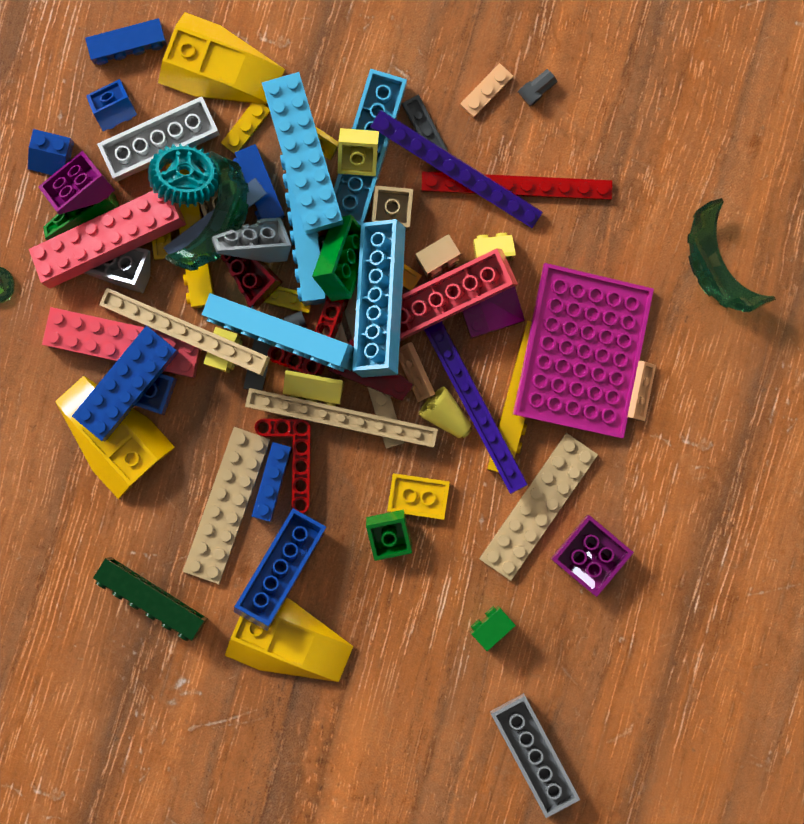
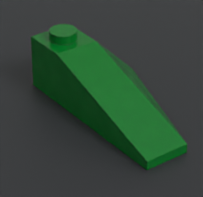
[43,192,119,240]

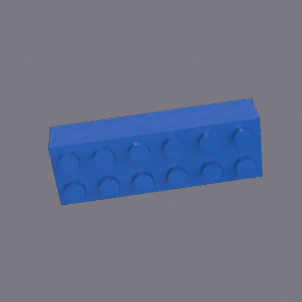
[72,326,179,441]
[234,508,326,631]

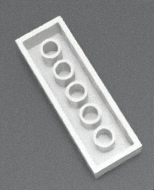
[97,96,220,182]

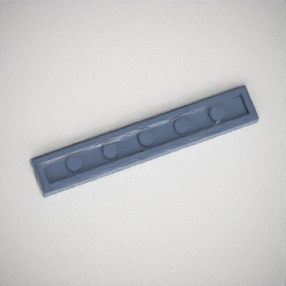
[164,178,267,263]

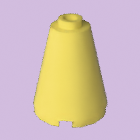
[419,386,471,438]

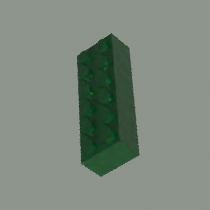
[93,557,208,641]

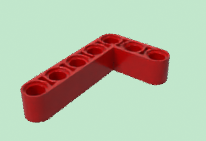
[268,296,349,376]
[254,419,311,513]

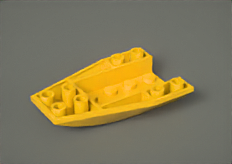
[158,12,285,105]
[55,376,175,499]
[225,598,353,682]

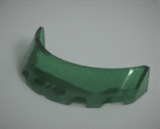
[165,151,249,271]
[687,198,776,312]

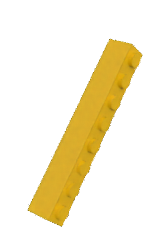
[166,163,214,309]
[487,321,532,473]

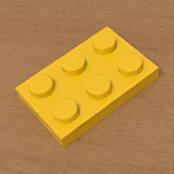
[387,473,450,520]

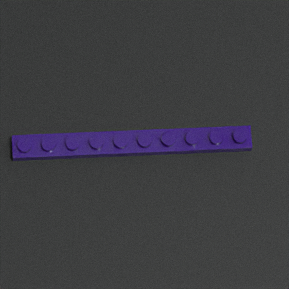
[370,110,543,228]
[424,321,528,494]

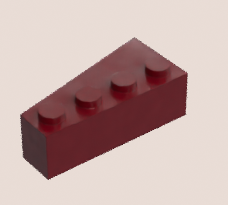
[211,226,283,309]
[328,339,414,401]

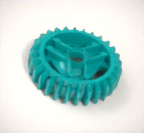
[148,143,220,208]

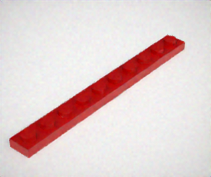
[421,171,612,200]

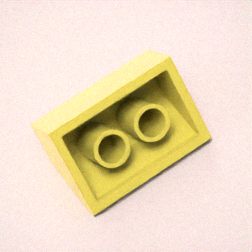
[283,370,344,407]

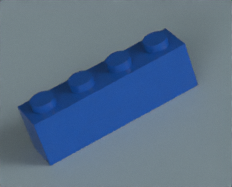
[85,18,167,65]
[233,144,285,220]
[251,442,292,522]

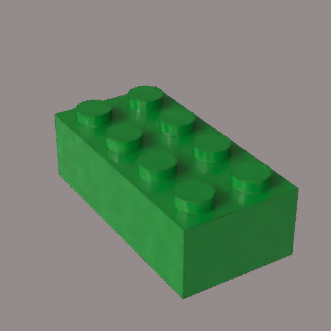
[312,215,361,301]

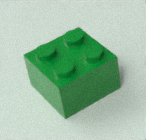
[366,509,412,561]
[470,606,516,651]

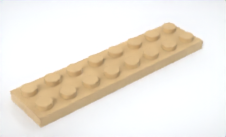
[183,427,271,584]
[479,433,598,581]

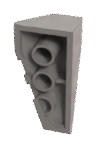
[212,218,292,263]
[85,247,150,293]

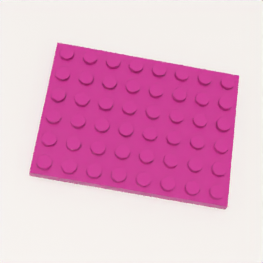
[513,263,654,439]

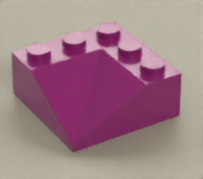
[38,150,115,215]
[461,286,525,339]
[550,515,634,597]

